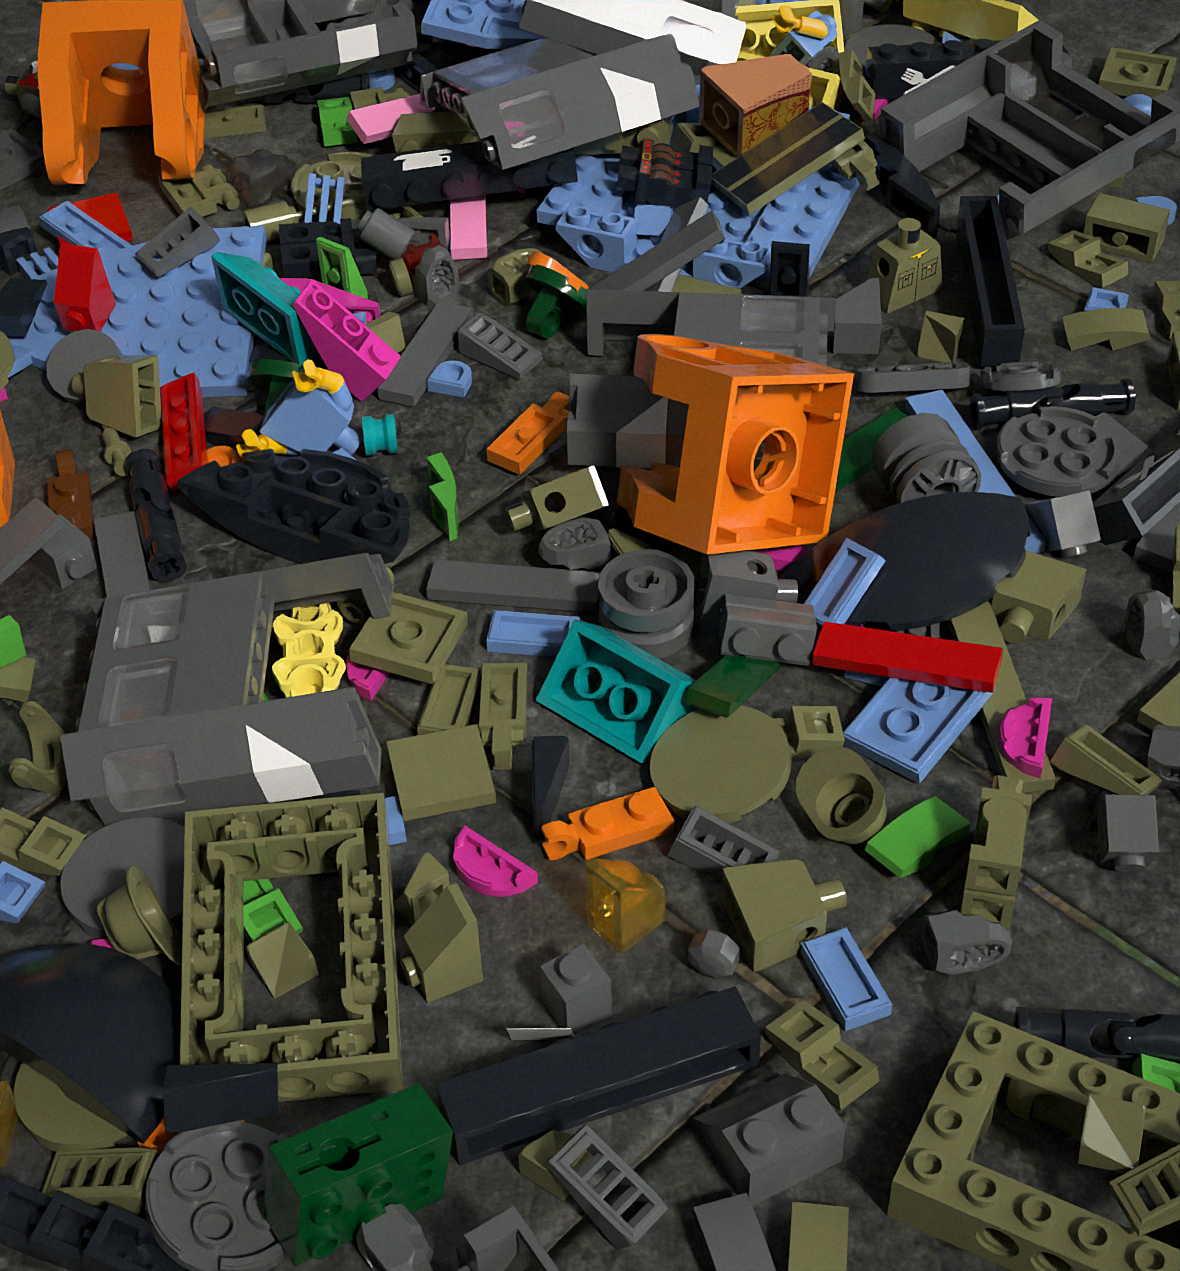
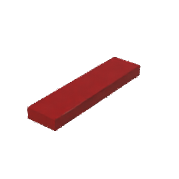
[160,372,208,492]
[813,621,1003,693]

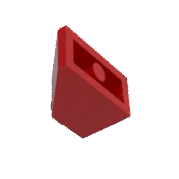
[54,243,116,332]

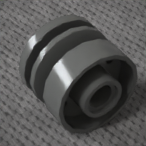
[872,413,982,504]

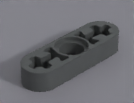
[857,362,970,393]

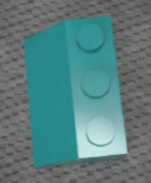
[211,252,319,367]
[536,620,697,764]

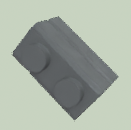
[718,594,817,666]

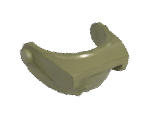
[9,701,67,793]

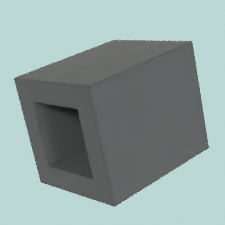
[32,514,97,589]
[1096,794,1159,872]
[540,944,612,1036]

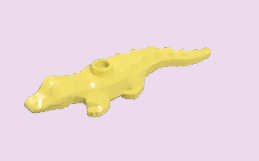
[272,602,346,698]

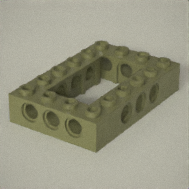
[180,793,403,1102]
[887,1011,1180,1271]

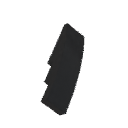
[864,132,940,239]
[0,1177,190,1271]

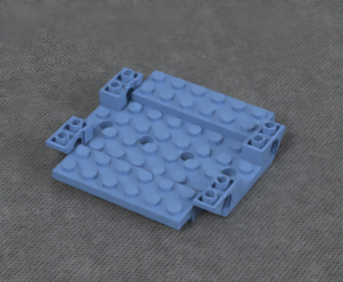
[537,85,860,289]

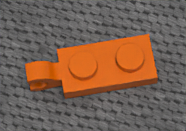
[486,391,570,475]
[541,787,674,860]

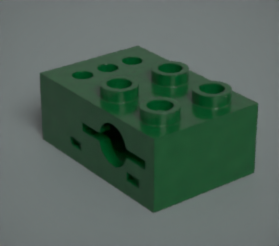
[263,1083,453,1267]

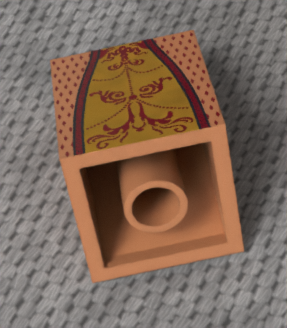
[699,54,812,158]

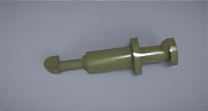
[99,423,131,476]

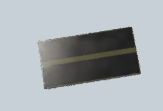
[711,102,865,215]

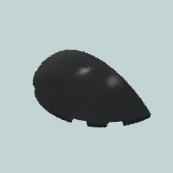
[178,449,410,564]
[779,492,1031,631]
[0,943,181,1144]

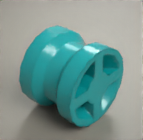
[362,414,398,456]

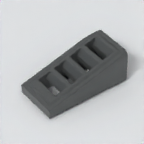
[135,206,221,278]
[458,313,543,379]
[668,805,780,878]
[545,1124,668,1250]

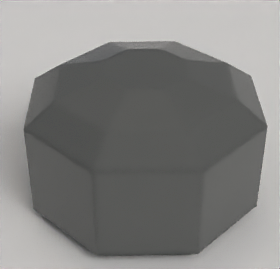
[688,930,740,979]

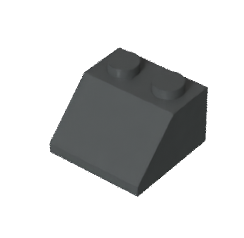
[693,1074,846,1207]

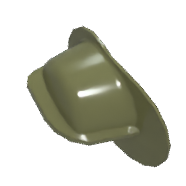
[796,746,887,844]
[97,865,183,969]

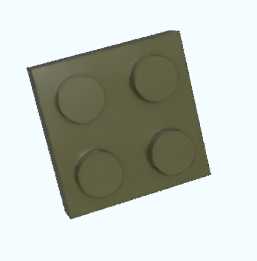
[1098,47,1177,99]
[350,592,468,684]

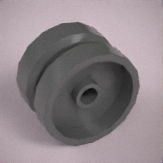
[598,550,694,659]

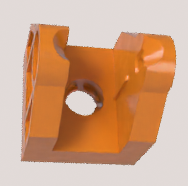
[37,0,206,186]
[616,334,854,555]

